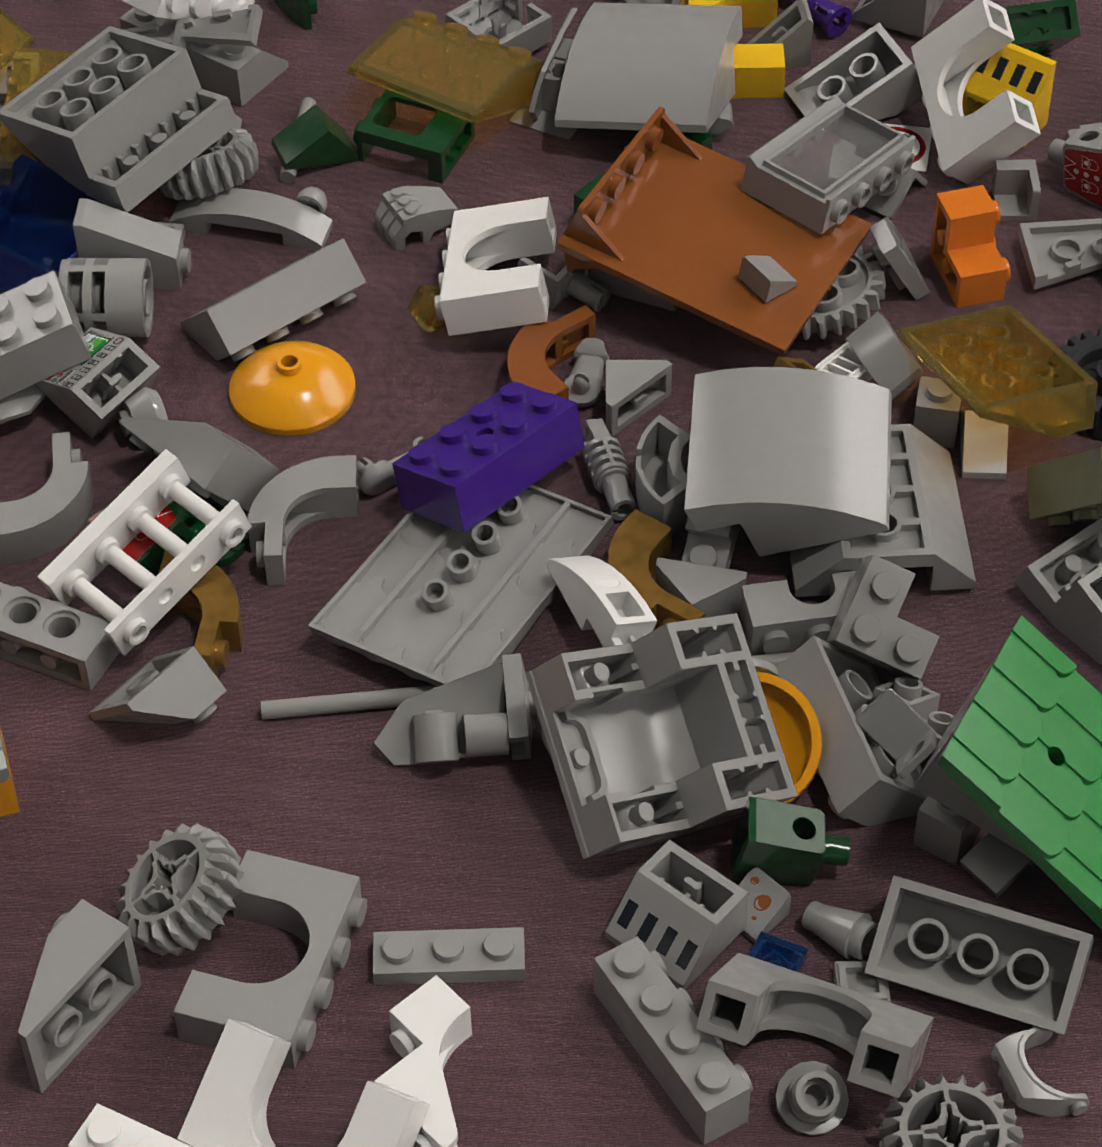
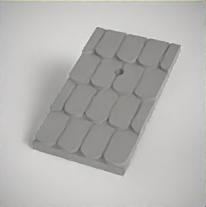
[308,485,614,687]

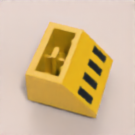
[962,43,1057,148]

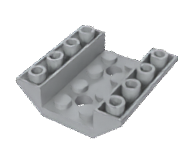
[788,424,976,597]

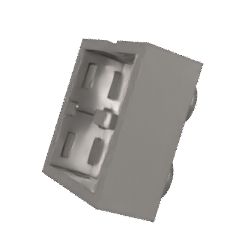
[446,0,552,72]

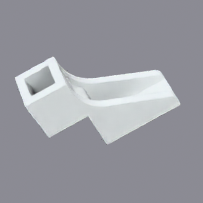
[375,975,472,1147]

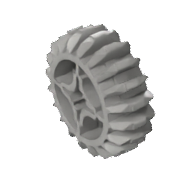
[159,127,259,201]
[116,823,245,956]
[878,1073,1024,1147]

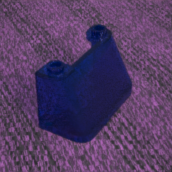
[0,154,105,294]

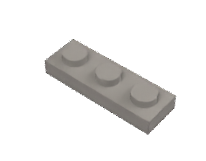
[373,927,526,985]

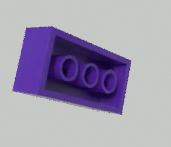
[392,381,585,532]

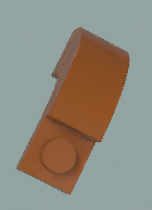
[507,305,596,400]

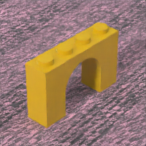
[679,0,786,99]

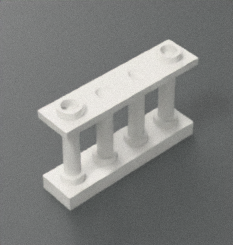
[37,449,252,656]

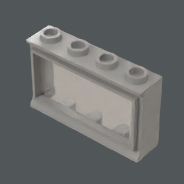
[740,95,916,235]

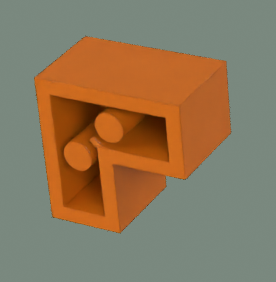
[929,185,1011,308]

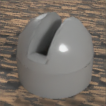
[295,186,327,214]

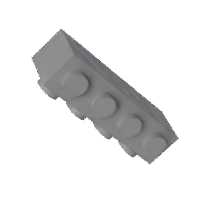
[594,936,753,1145]

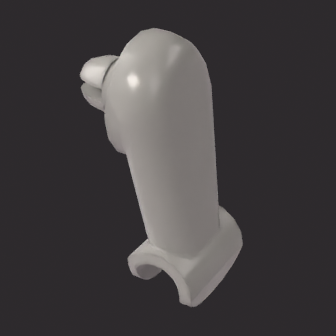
[564,337,610,408]
[357,436,425,496]

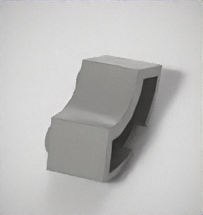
[635,415,690,534]

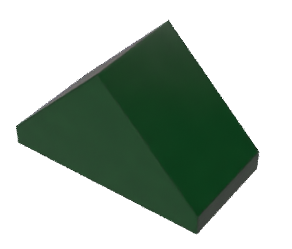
[271,105,358,170]

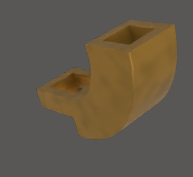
[158,550,244,677]

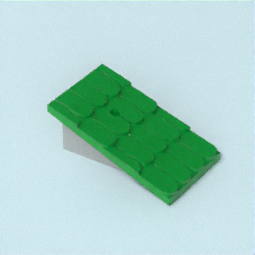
[914,615,1102,930]

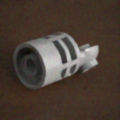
[58,258,154,337]

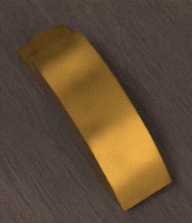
[608,509,705,631]

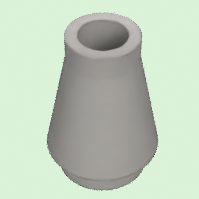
[802,901,879,961]

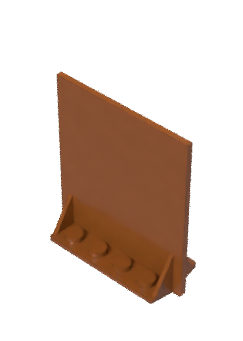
[557,106,873,356]

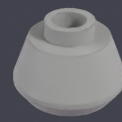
[117,387,168,437]

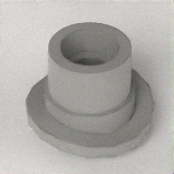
[775,1061,849,1136]

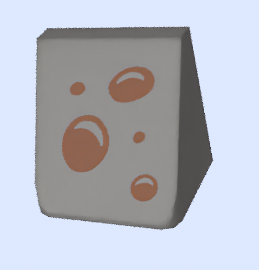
[738,867,791,944]

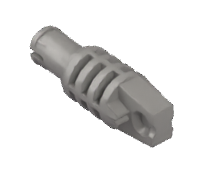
[581,418,637,520]

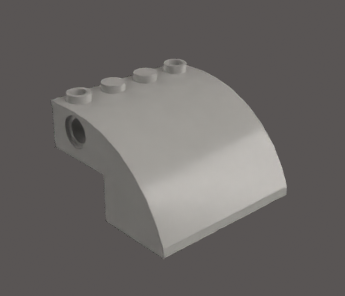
[525,613,798,859]

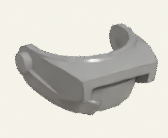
[991,1026,1090,1117]

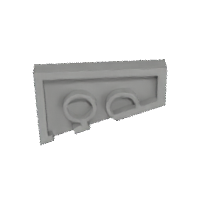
[1018,218,1102,290]

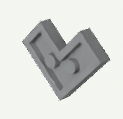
[870,216,930,301]

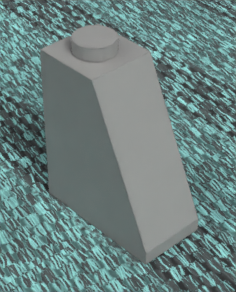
[73,198,191,289]

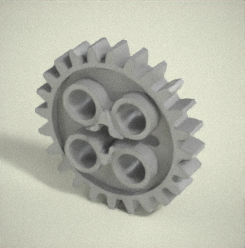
[800,246,886,340]

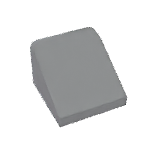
[738,255,798,303]

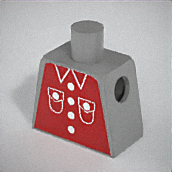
[1047,124,1102,209]

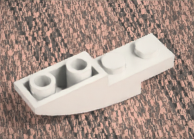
[546,555,657,647]

